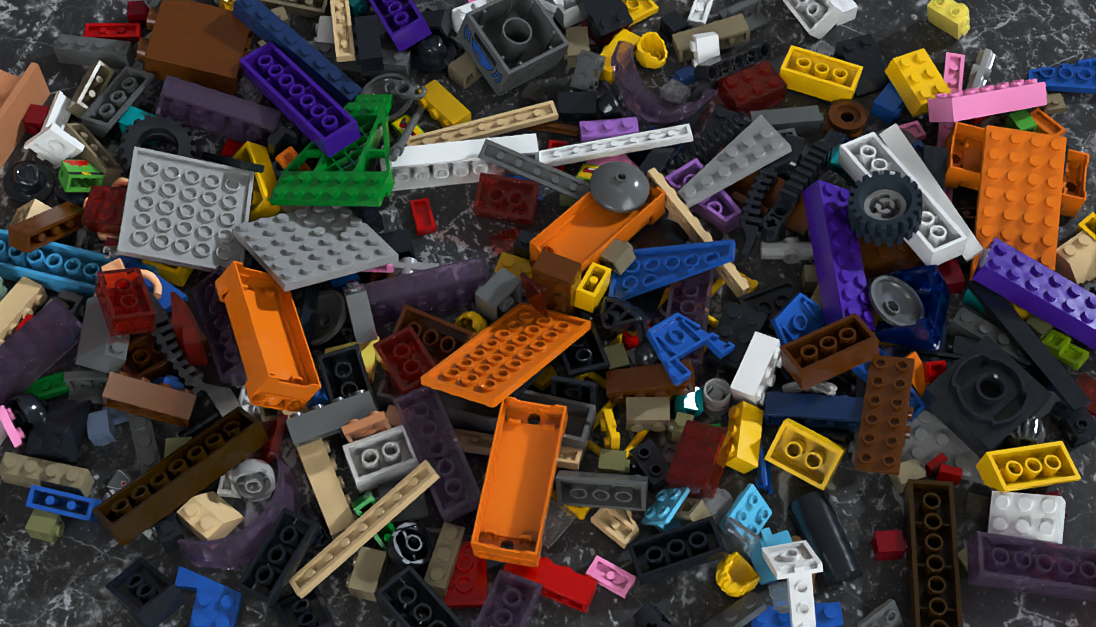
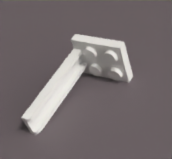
[23,90,85,170]
[761,540,823,627]

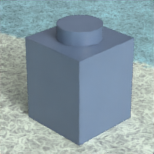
[86,409,116,446]

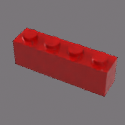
[503,548,597,613]

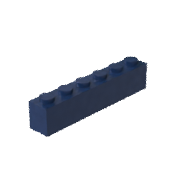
[764,391,864,431]

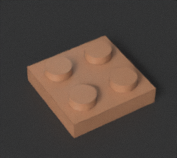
[341,411,391,443]

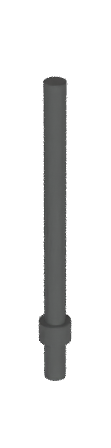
[389,106,424,162]

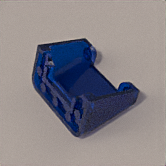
[874,264,950,351]

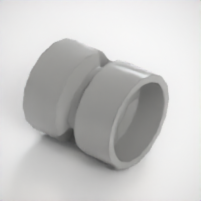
[703,378,731,417]

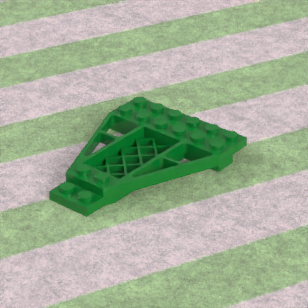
[269,94,395,207]

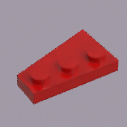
[443,541,488,609]

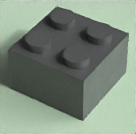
[475,267,522,326]

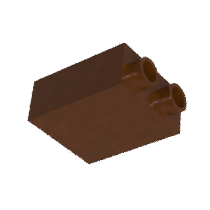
[137,0,253,98]

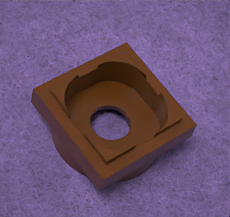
[823,100,869,140]

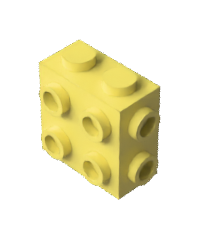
[927,0,970,40]

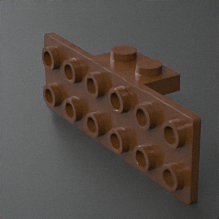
[716,147,809,235]
[854,355,915,475]

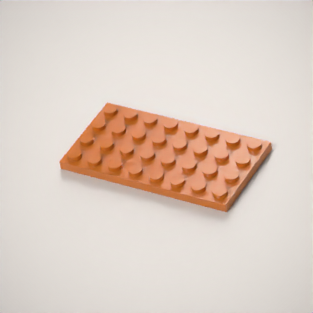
[969,125,1067,281]
[421,302,591,408]

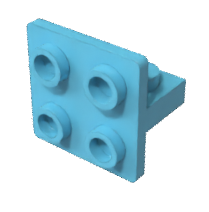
[718,484,772,544]
[641,487,691,533]
[746,527,792,585]

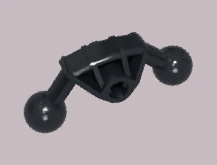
[575,296,660,366]

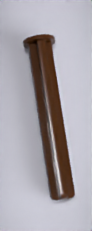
[523,122,579,137]

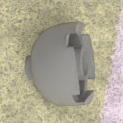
[231,459,276,502]

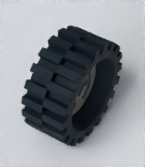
[848,170,923,247]

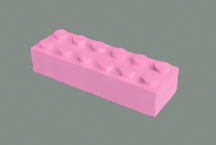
[927,79,1047,122]

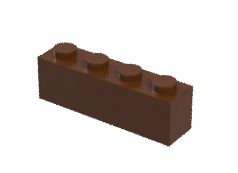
[8,201,86,253]
[606,359,695,404]

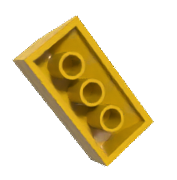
[777,45,863,102]
[226,141,281,223]
[976,441,1081,493]

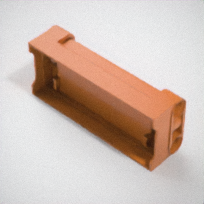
[943,122,1090,218]
[529,179,666,280]
[215,260,322,412]
[471,396,568,567]

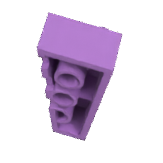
[664,158,742,234]

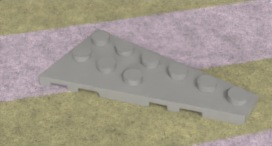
[678,115,792,208]

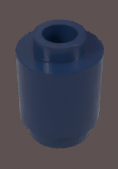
[668,65,696,89]

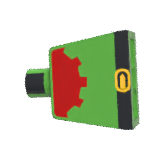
[58,158,105,192]

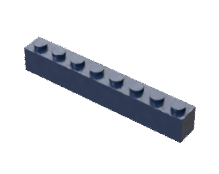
[232,0,362,108]

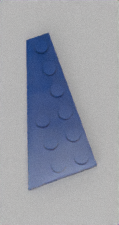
[1026,57,1096,94]
[608,239,736,300]

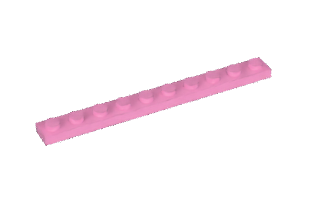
[936,52,965,203]

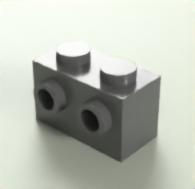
[570,49,606,92]

